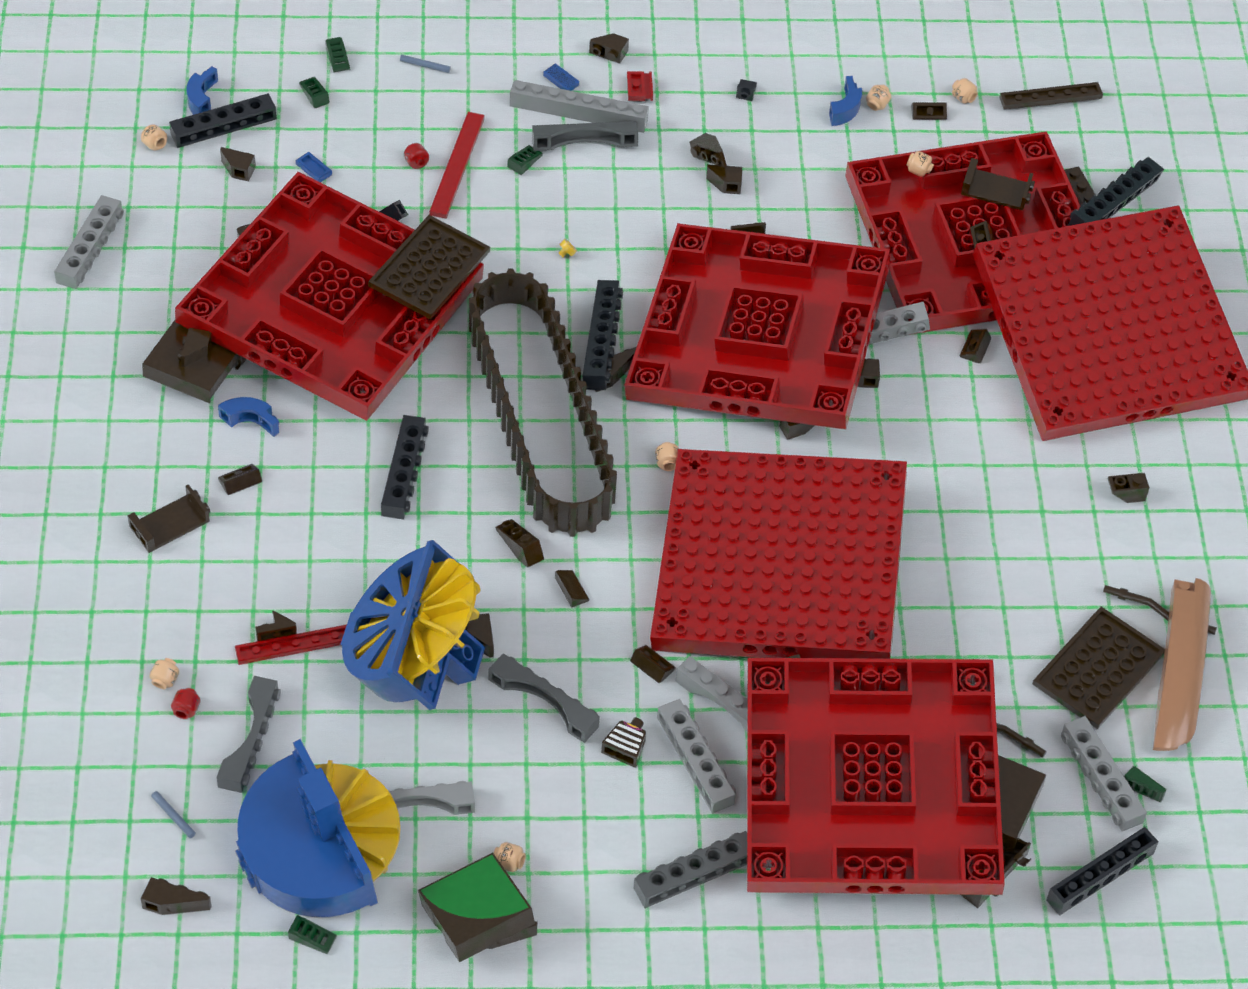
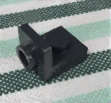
[736,79,757,101]

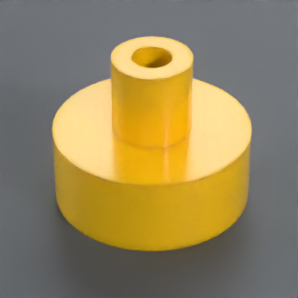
[558,239,577,257]

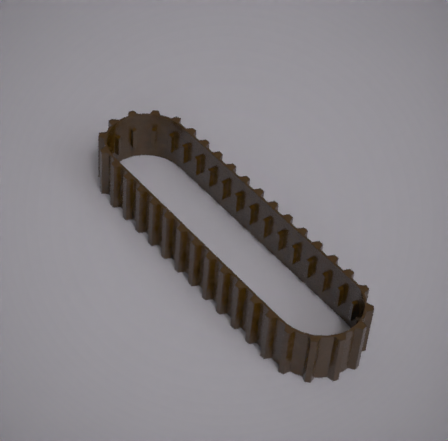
[469,268,617,537]

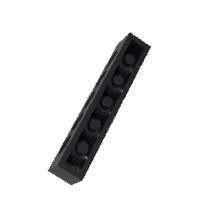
[169,93,277,148]
[381,415,429,520]
[1046,827,1159,916]

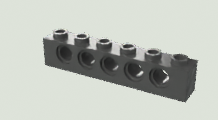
[633,831,747,908]

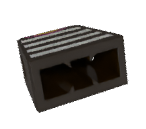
[601,717,646,768]

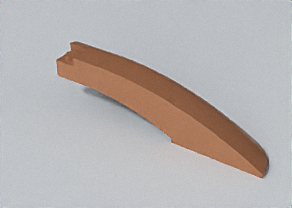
[1153,578,1211,751]

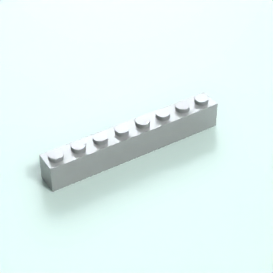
[510,80,649,133]

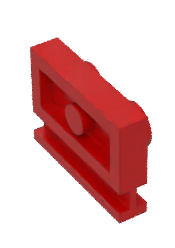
[627,71,653,101]

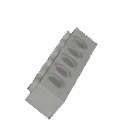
[54,195,124,289]
[869,302,930,345]
[657,699,737,814]
[1061,716,1147,832]

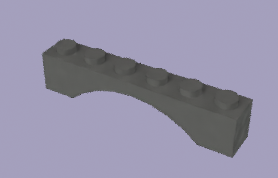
[532,121,638,151]
[488,653,600,743]
[216,676,281,793]

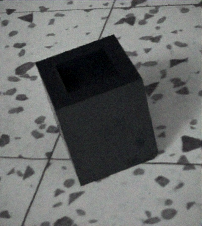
[379,200,409,221]

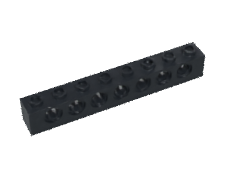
[1067,156,1164,226]
[582,280,623,390]

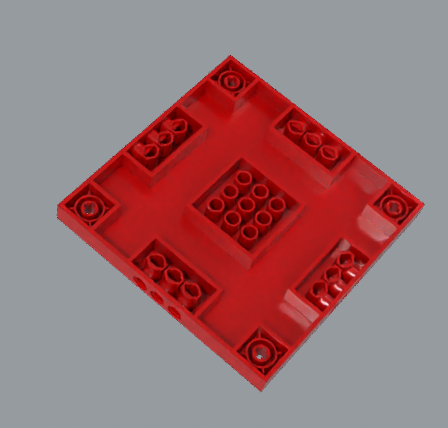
[845,131,1081,335]
[175,172,484,421]
[973,205,1248,441]
[624,223,890,430]
[650,449,907,659]
[747,658,1005,895]

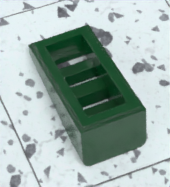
[325,37,350,73]
[299,77,330,108]
[507,145,543,175]
[1124,766,1166,803]
[288,915,337,954]

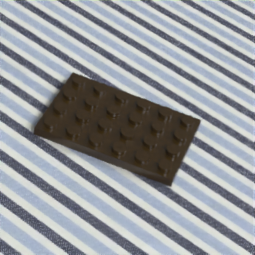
[368,215,491,320]
[1032,606,1165,729]

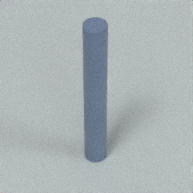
[400,55,451,73]
[151,791,196,839]

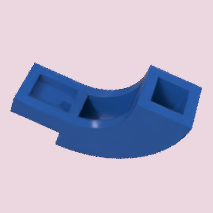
[187,66,218,114]
[829,76,862,126]
[218,397,279,437]

